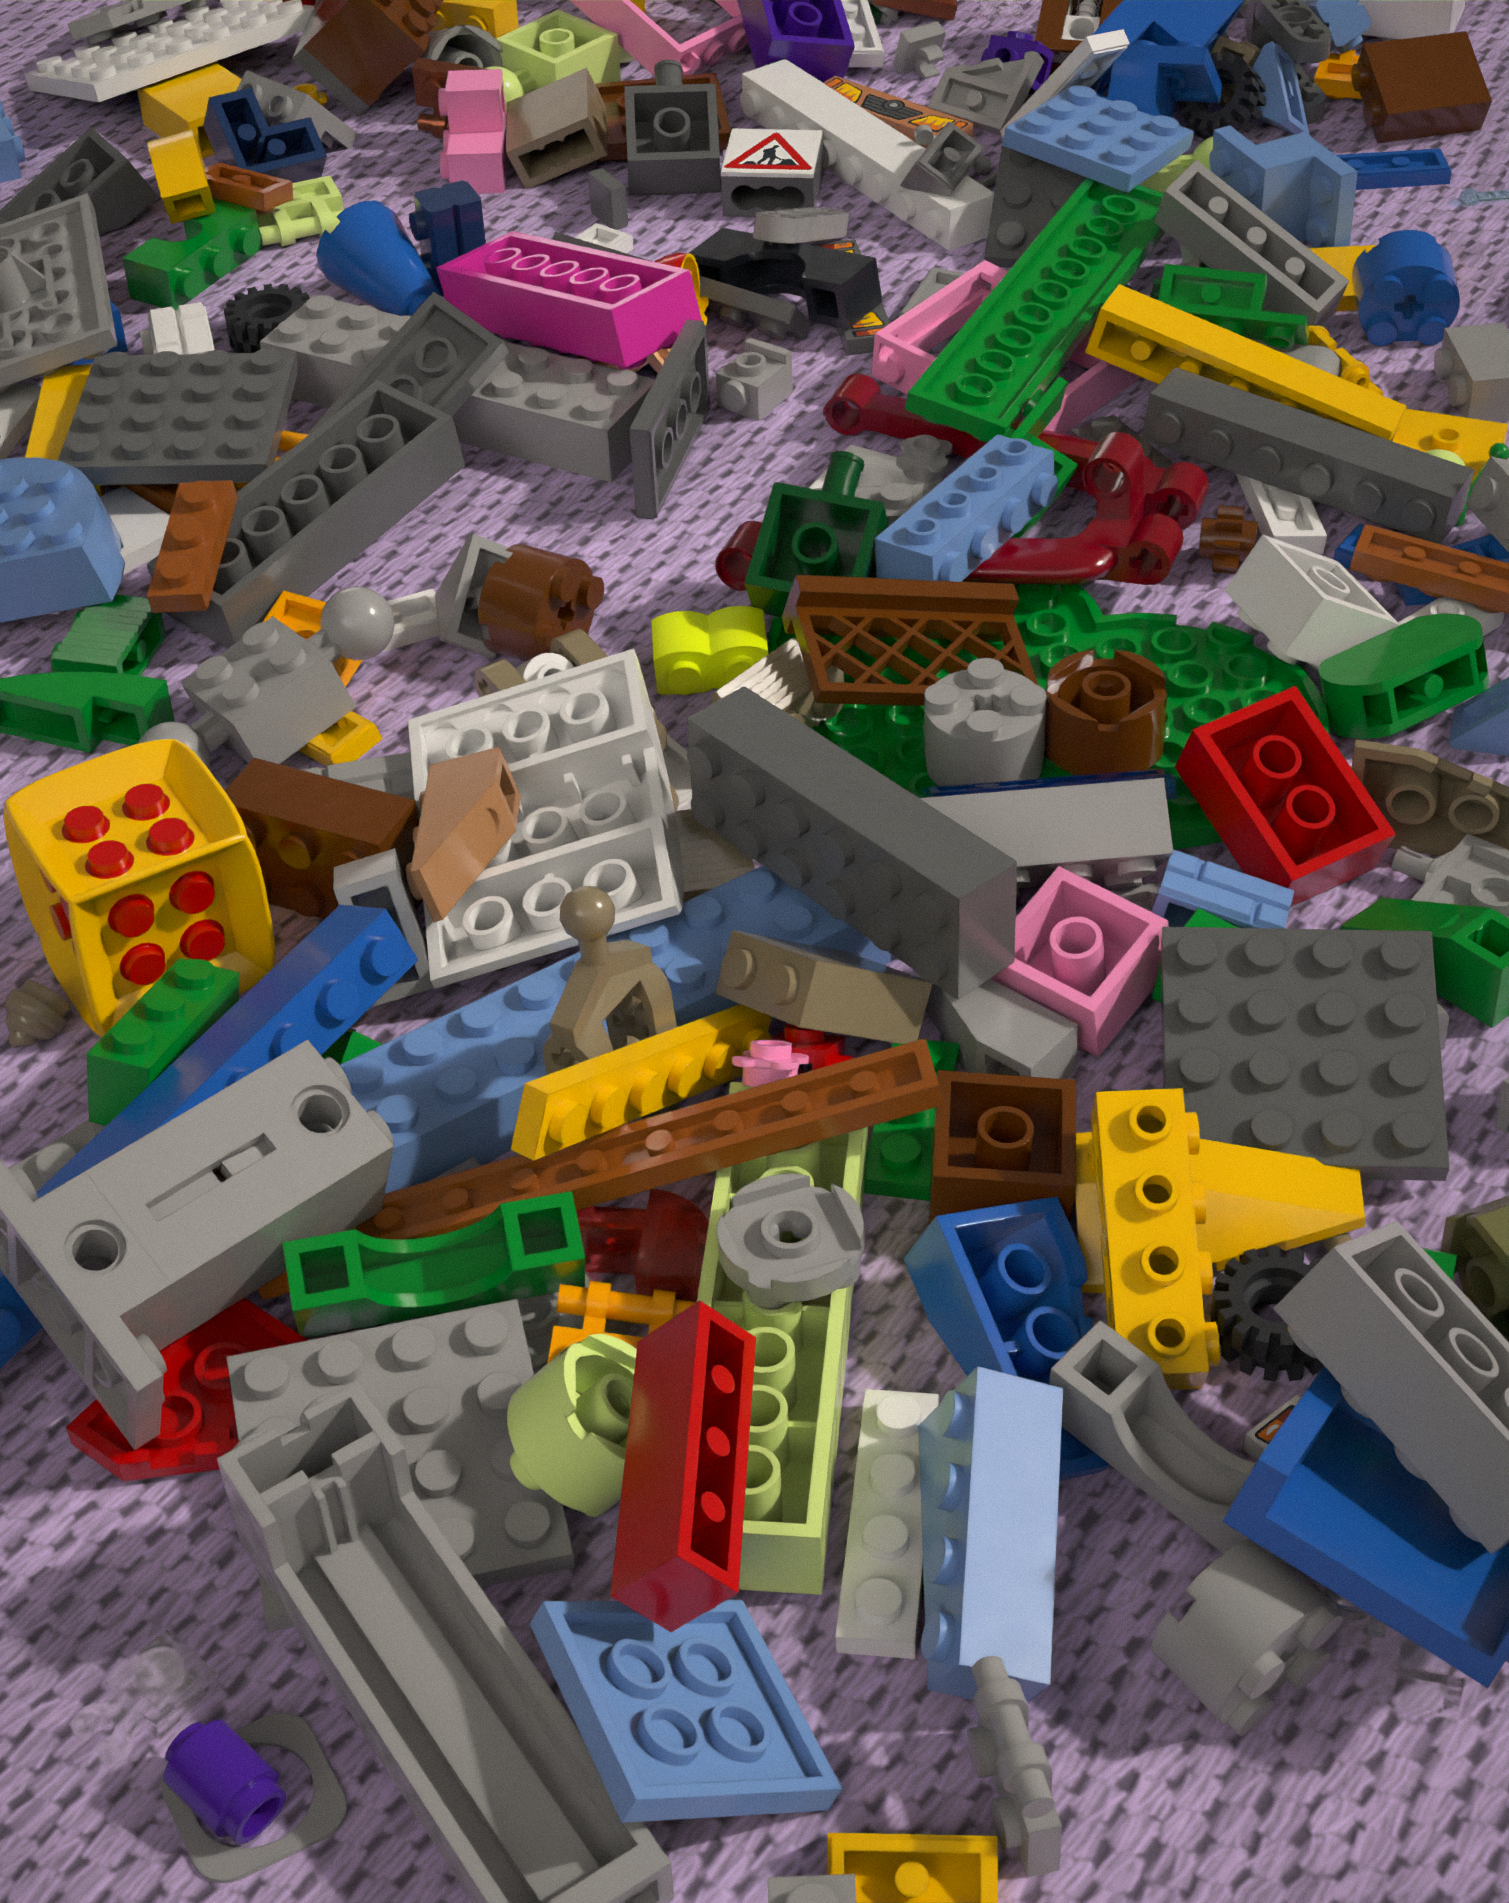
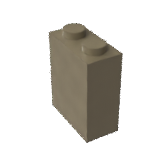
[506,68,608,189]
[715,930,933,1044]

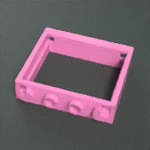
[570,0,749,76]
[871,260,1140,434]

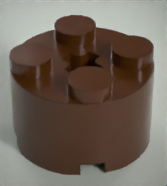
[478,544,604,662]
[1044,650,1167,784]

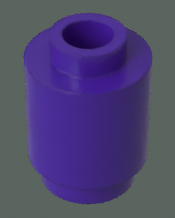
[163,1720,286,1844]

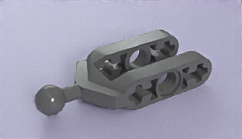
[1235,0,1332,124]

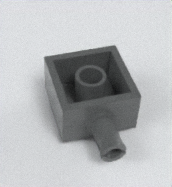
[624,59,720,195]

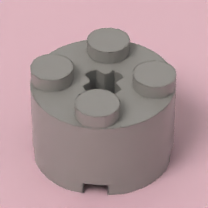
[924,658,1047,795]
[1151,1539,1343,1736]

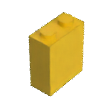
[137,62,242,159]

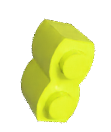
[651,606,768,695]

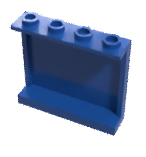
[1222,1366,1509,1688]

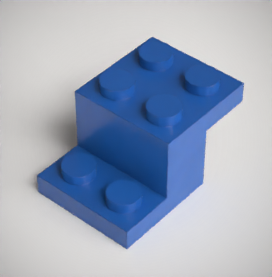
[1096,40,1222,118]

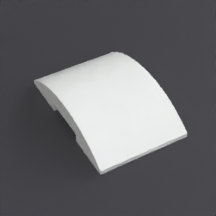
[408,649,684,989]

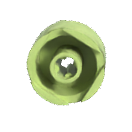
[507,1334,637,1517]

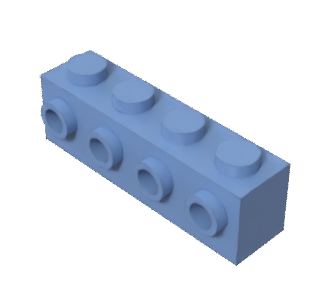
[875,434,1058,582]

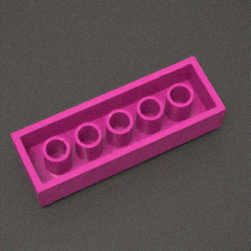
[436,231,702,370]

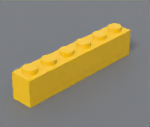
[1085,284,1406,441]

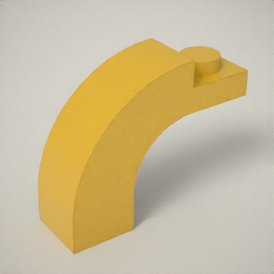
[147,130,216,224]

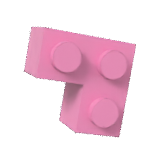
[438,69,509,194]

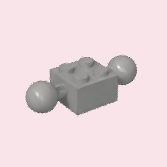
[138,586,394,769]

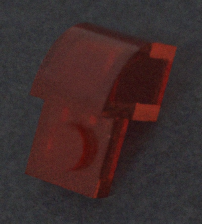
[576,1189,709,1302]

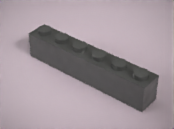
[1141,367,1475,544]

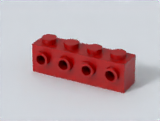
[610,1300,756,1632]

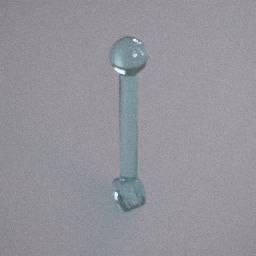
[1460,188,1509,206]

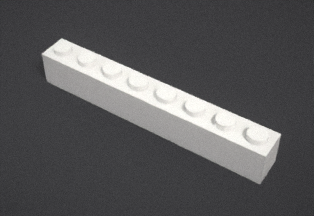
[740,59,994,251]

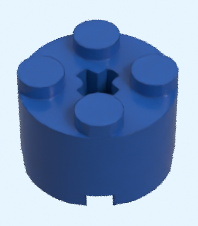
[1352,230,1460,346]

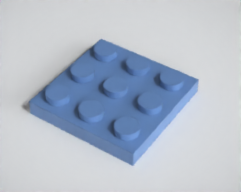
[1002,85,1194,193]
[530,1600,842,1823]

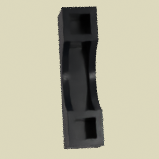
[689,228,883,329]

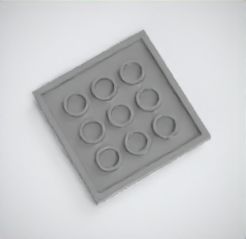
[227,1299,575,1632]

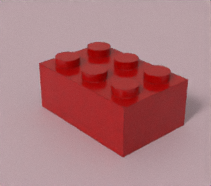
[1175,686,1396,907]

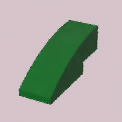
[0,672,175,753]

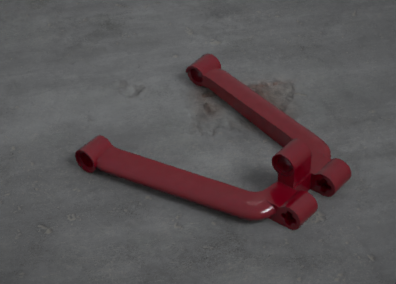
[715,373,1209,591]

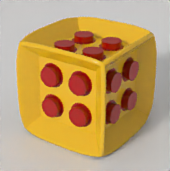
[3,739,276,1037]

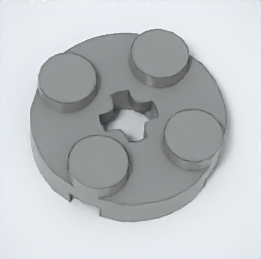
[717,1173,865,1309]

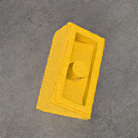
[827,1833,998,1903]

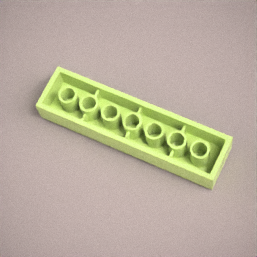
[697,1082,868,1595]

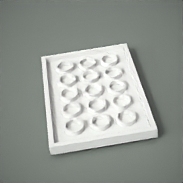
[24,0,314,102]

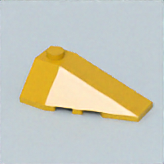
[1075,1132,1365,1293]

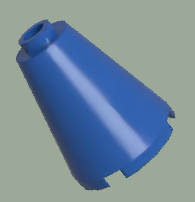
[316,200,440,316]

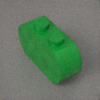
[1319,614,1489,739]

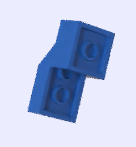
[1090,0,1244,95]

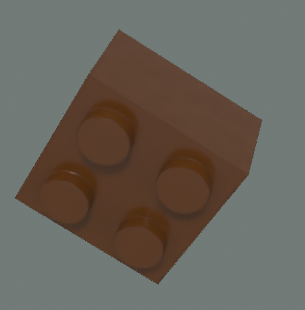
[928,1070,1076,1226]

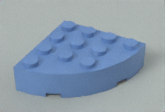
[0,457,125,623]

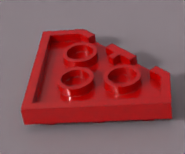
[66,1298,308,1481]

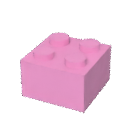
[990,866,1169,1057]

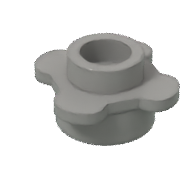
[896,435,952,482]

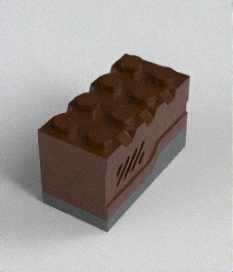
[292,0,443,116]

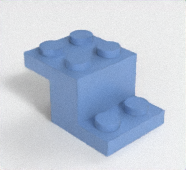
[1209,126,1358,248]

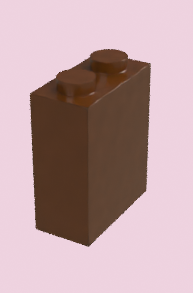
[1351,31,1492,143]

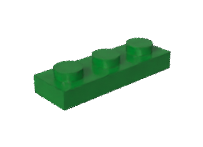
[864,1039,959,1201]

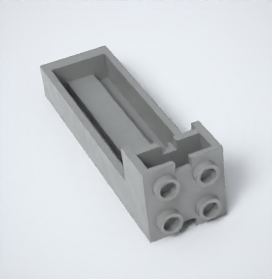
[217,1381,674,1903]

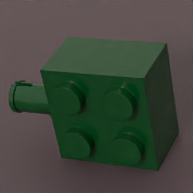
[744,451,889,617]

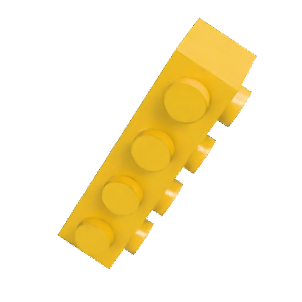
[1090,1088,1220,1390]

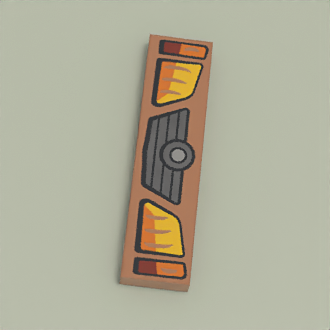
[824,76,974,148]

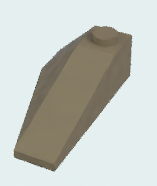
[1352,739,1509,856]

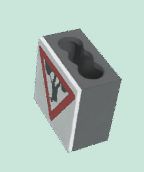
[721,128,823,217]

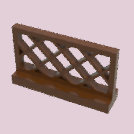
[781,575,1039,706]

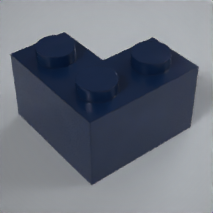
[203,87,327,183]

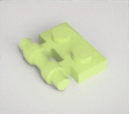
[256,175,344,247]

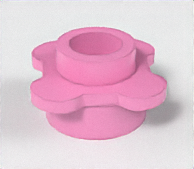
[732,1040,809,1087]

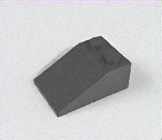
[0,127,158,235]

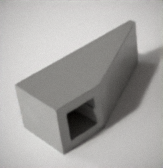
[913,969,1078,1079]

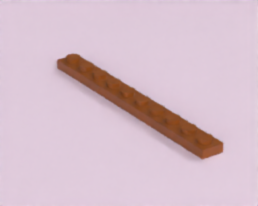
[257,1038,945,1300]

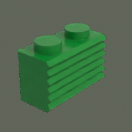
[51,594,166,676]

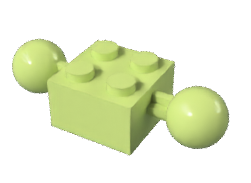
[485,10,635,113]

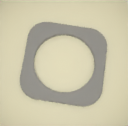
[161,1713,347,1883]

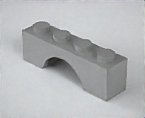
[1049,1320,1311,1579]

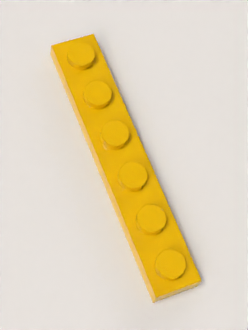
[510,1004,772,1161]

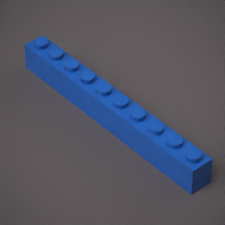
[0,904,419,1369]

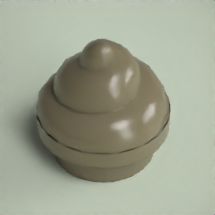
[5,979,71,1047]

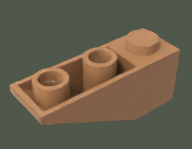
[406,747,521,922]

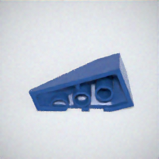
[903,1196,1110,1481]

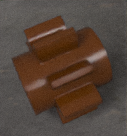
[1198,505,1258,574]

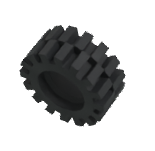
[1177,52,1266,139]
[224,284,310,353]
[1211,1246,1324,1382]

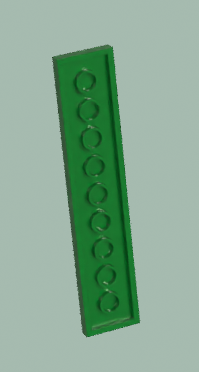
[905,177,1166,442]

